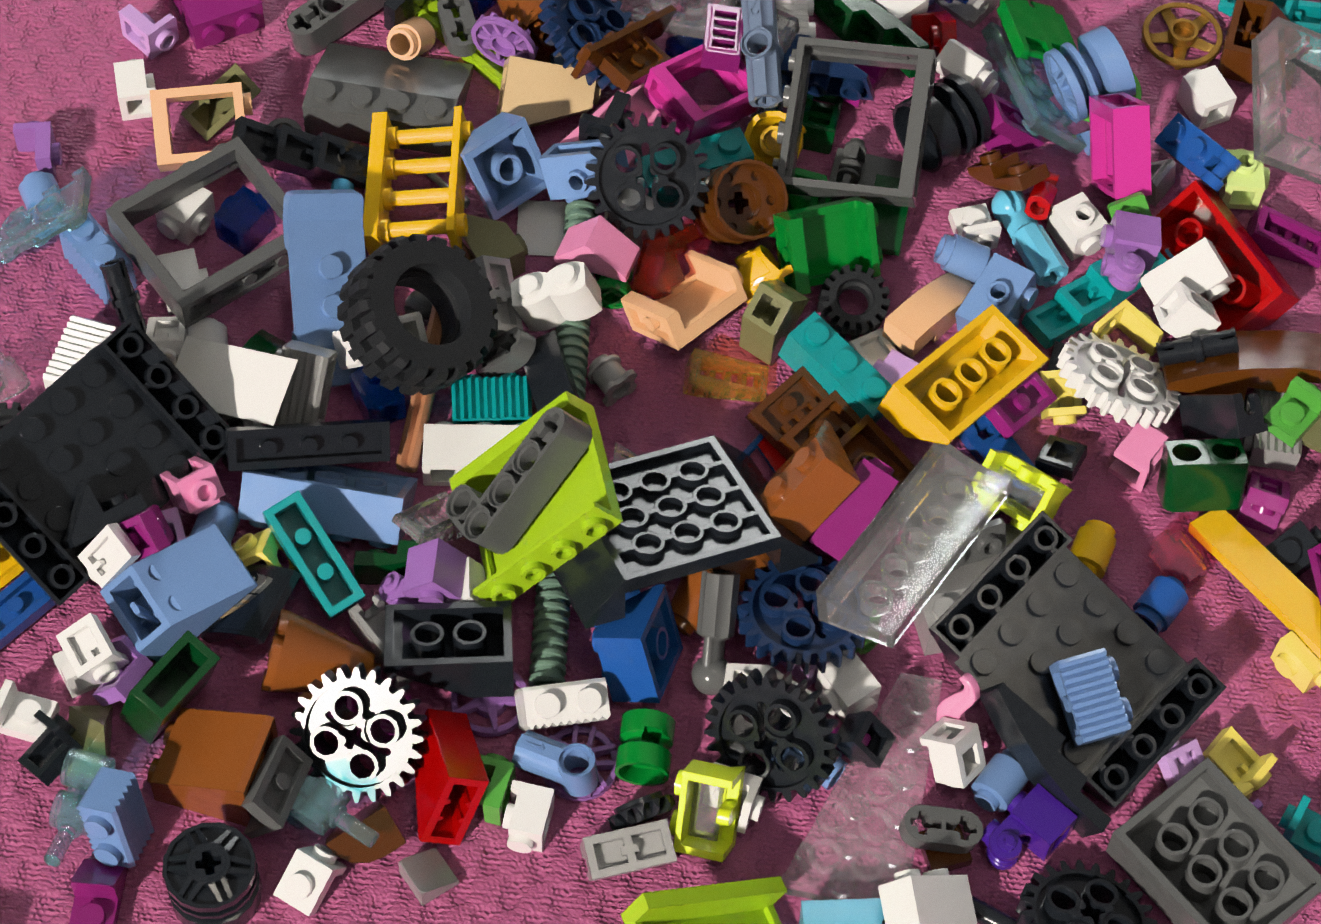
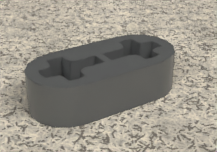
[437,0,478,57]
[475,327,536,378]
[899,805,984,854]

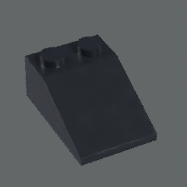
[384,600,514,698]

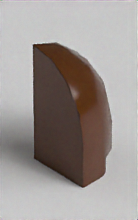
[326,801,407,863]

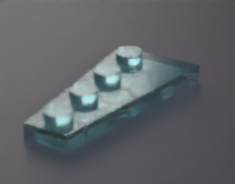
[981,22,1087,155]
[0,166,92,264]

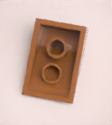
[760,420,861,541]

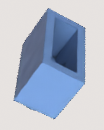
[538,139,629,203]
[955,253,1039,331]

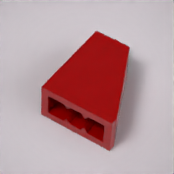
[415,709,489,846]

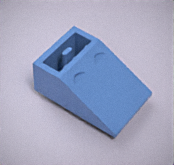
[100,524,258,662]

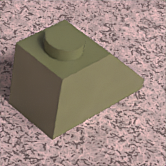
[461,214,528,278]

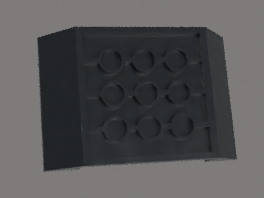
[0,317,230,606]
[553,435,818,629]
[928,510,1226,809]

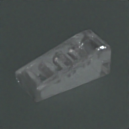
[392,491,464,544]

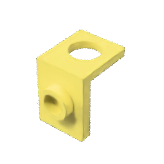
[1092,299,1164,356]
[232,528,296,570]

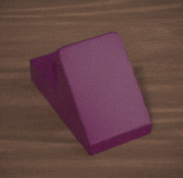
[982,93,1045,153]
[984,372,1058,440]
[1237,470,1290,534]
[119,504,175,562]
[69,858,128,924]

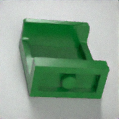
[773,196,883,295]

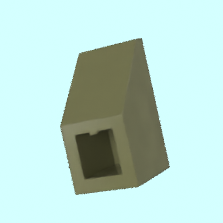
[739,279,809,366]

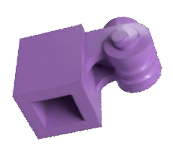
[1100,210,1162,292]
[379,538,467,605]

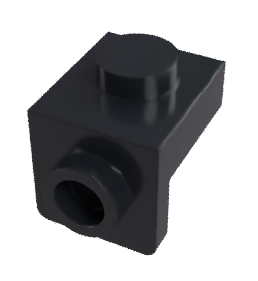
[579,91,635,141]
[1265,520,1321,578]
[17,710,83,786]

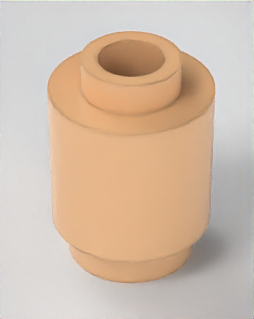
[387,17,436,60]

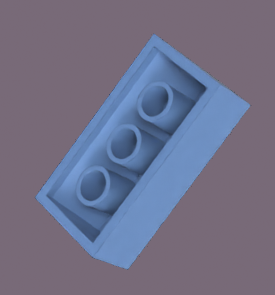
[237,464,418,548]

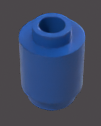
[1133,576,1189,635]

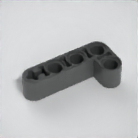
[287,0,387,56]
[446,407,592,554]

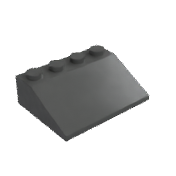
[302,42,474,156]
[1106,757,1321,924]

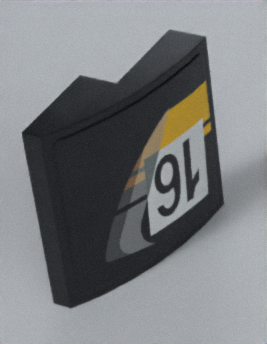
[199,565,301,648]

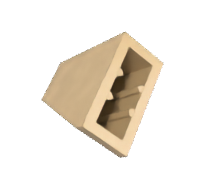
[496,56,601,128]

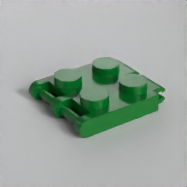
[997,0,1077,64]

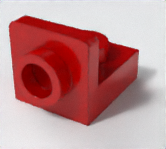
[911,11,957,53]

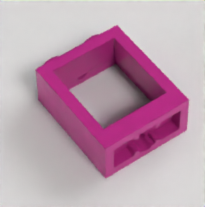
[643,36,758,142]
[1089,92,1152,200]

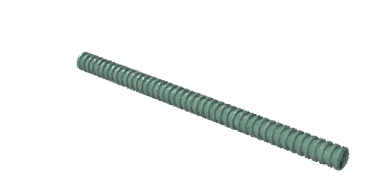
[528,200,598,687]

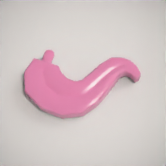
[936,672,988,749]

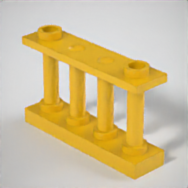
[363,106,474,255]

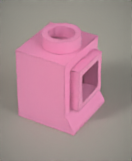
[1108,423,1169,492]
[160,456,226,515]

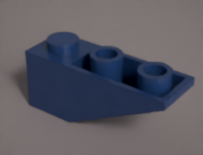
[778,32,875,101]

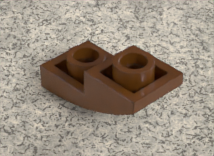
[967,149,1050,191]

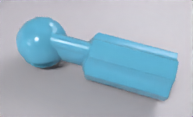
[991,189,1069,288]

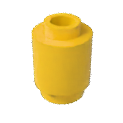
[1070,519,1116,579]

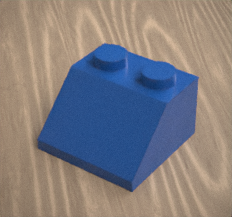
[592,584,683,703]

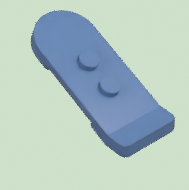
[283,189,366,387]

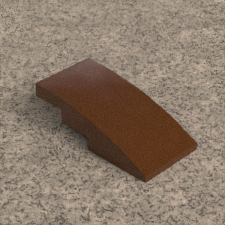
[1162,330,1321,400]
[745,366,921,514]

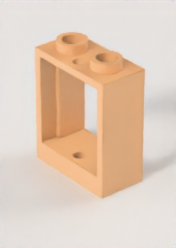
[150,82,253,172]

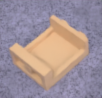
[620,250,748,351]

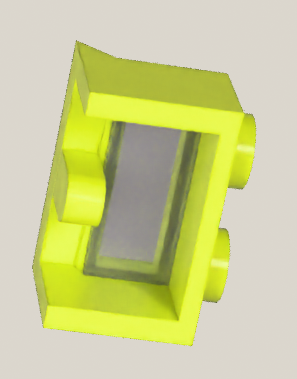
[968,448,1073,531]
[669,759,746,862]

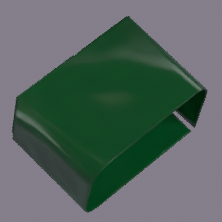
[1157,439,1249,512]

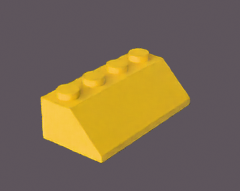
[877,304,1049,445]

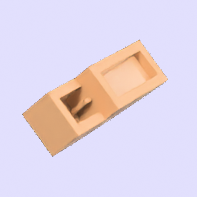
[882,273,974,358]

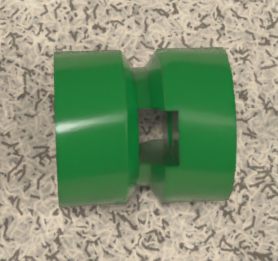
[614,708,676,786]

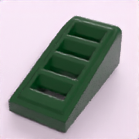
[802,93,843,154]

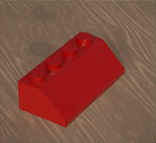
[1155,180,1300,332]

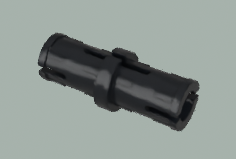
[99,258,147,333]
[1156,328,1239,368]

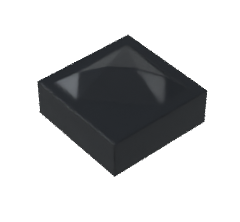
[1035,435,1087,481]

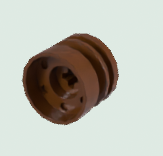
[691,159,788,246]

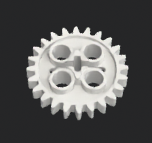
[1056,332,1181,429]

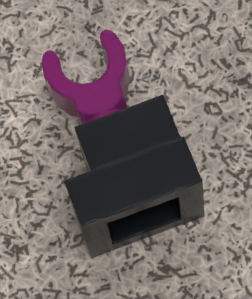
[831,711,896,768]

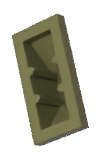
[181,63,261,141]
[64,705,113,787]

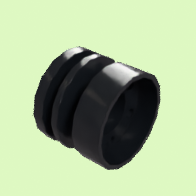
[892,74,992,173]
[162,822,262,924]

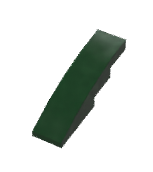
[814,0,930,78]

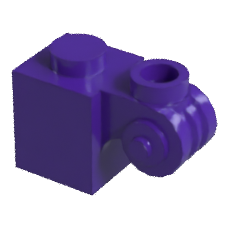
[981,783,1078,870]

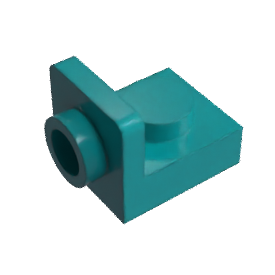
[1278,795,1321,866]

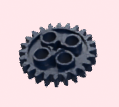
[538,0,632,90]
[736,555,873,675]

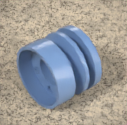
[1043,25,1136,123]

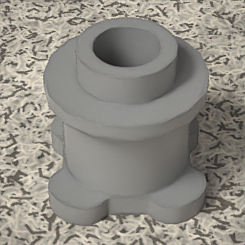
[587,354,637,407]

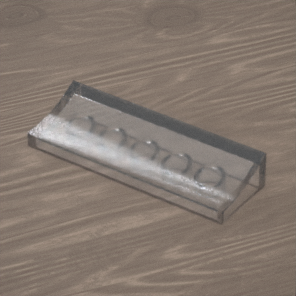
[816,443,1013,648]

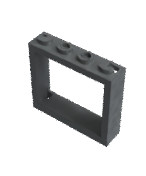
[772,36,937,208]
[105,137,289,329]

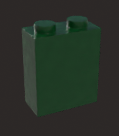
[119,630,220,745]

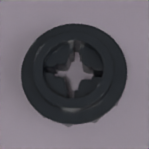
[608,791,675,830]

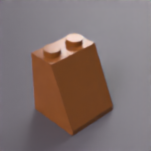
[147,708,278,827]

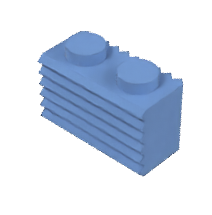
[58,212,138,305]
[1049,648,1133,747]
[76,766,154,868]

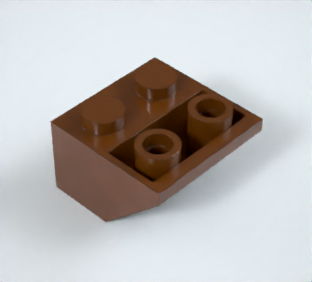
[1218,0,1301,93]

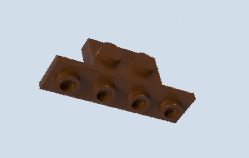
[571,5,677,93]

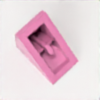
[554,215,641,282]

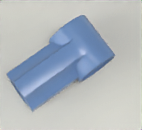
[512,730,599,797]

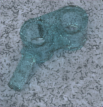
[44,747,116,867]
[286,775,379,848]

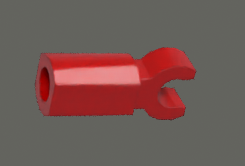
[1024,171,1060,220]

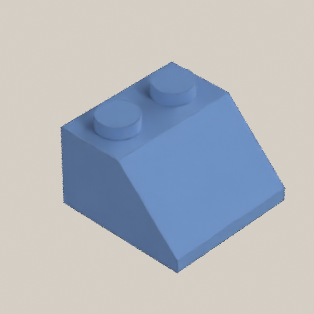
[460,112,547,220]

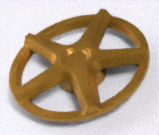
[1141,2,1223,70]

